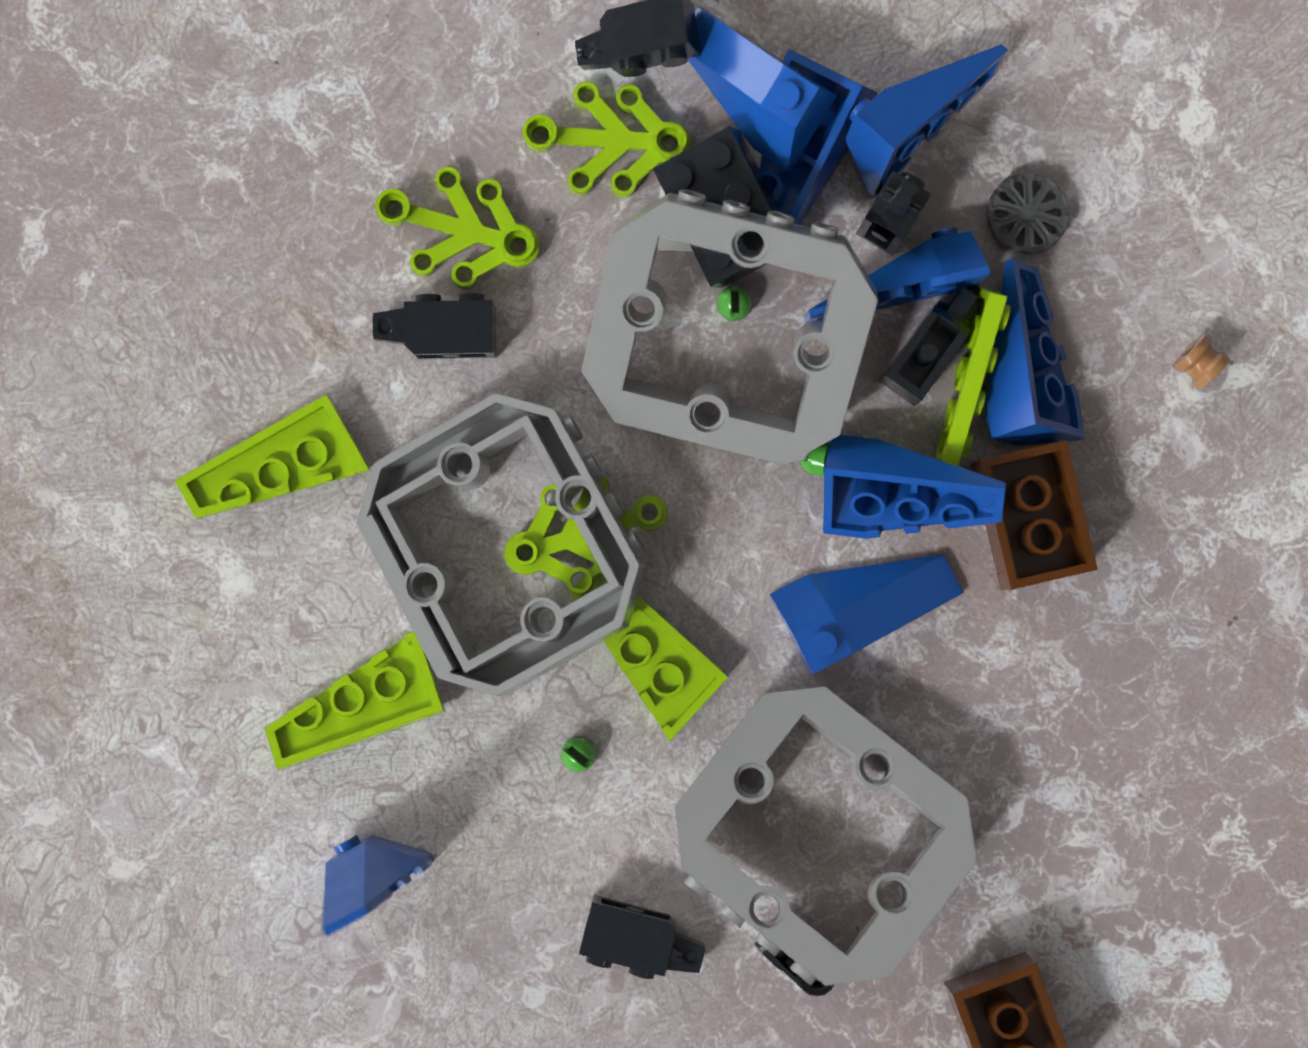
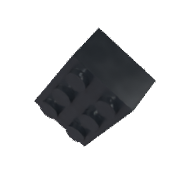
[653,126,781,288]

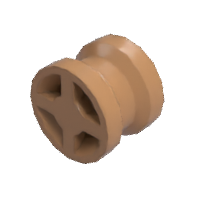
[1173,335,1230,390]

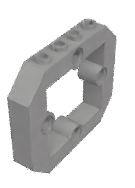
[581,189,878,465]
[357,393,646,696]
[675,687,977,986]

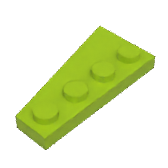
[174,394,372,519]
[570,562,728,741]

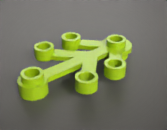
[522,81,691,199]
[375,166,540,289]
[504,475,668,594]

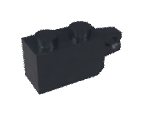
[575,0,701,77]
[856,171,932,255]
[879,287,977,406]
[372,293,496,359]
[579,895,705,979]

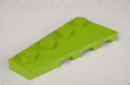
[935,285,1010,467]
[264,631,446,770]

